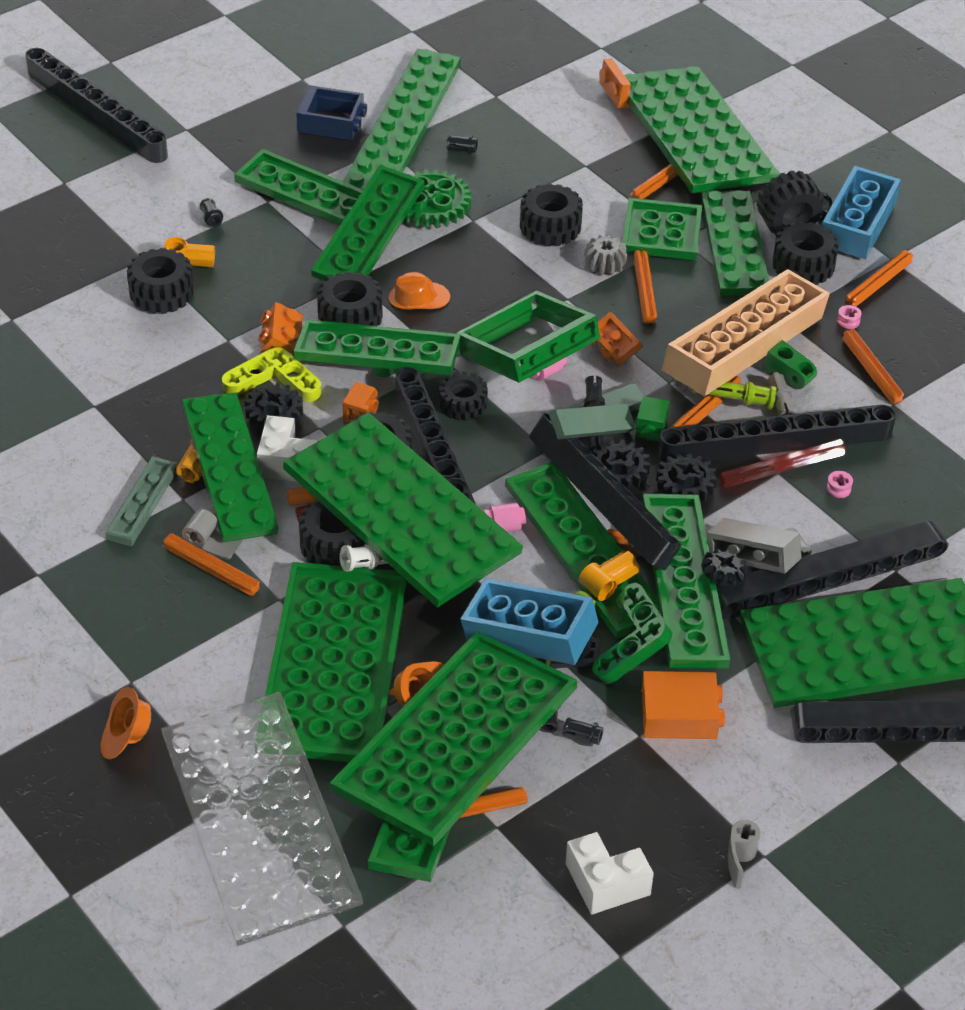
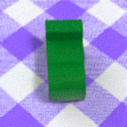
[763,340,817,389]

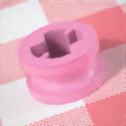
[837,305,862,329]
[826,471,853,498]

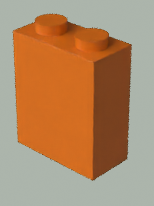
[641,671,725,739]

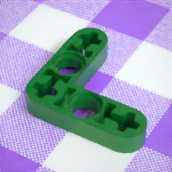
[592,583,672,684]

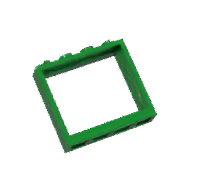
[456,291,600,383]

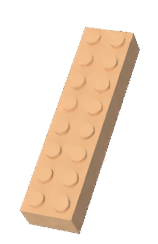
[662,269,830,397]

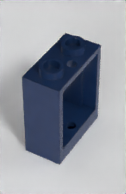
[296,85,367,141]

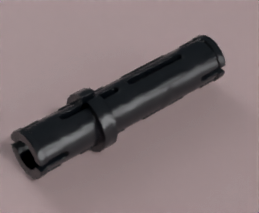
[584,375,605,453]

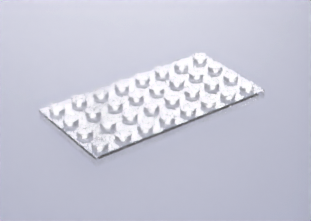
[161,692,363,946]

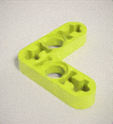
[222,347,322,402]

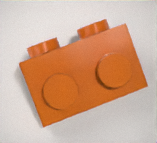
[599,58,631,109]
[258,302,303,356]
[591,311,643,367]

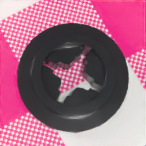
[701,548,749,586]

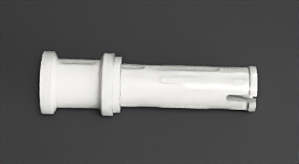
[340,544,388,572]

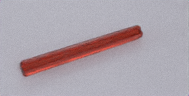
[720,439,846,488]

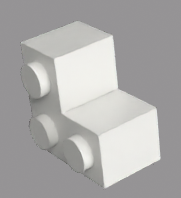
[257,415,317,482]
[565,832,654,915]

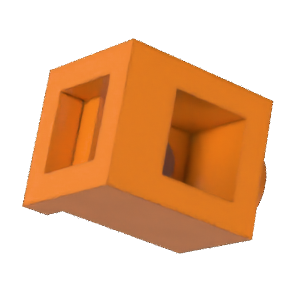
[342,382,379,423]

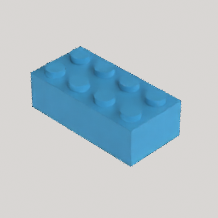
[822,166,901,259]
[461,578,598,665]

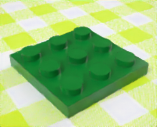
[622,198,702,260]

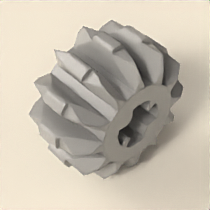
[584,235,627,275]

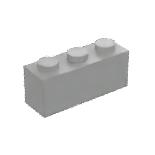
[707,518,802,574]

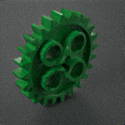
[405,169,471,228]

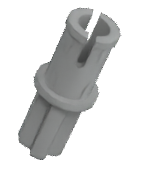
[768,372,795,416]

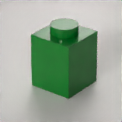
[635,396,670,442]

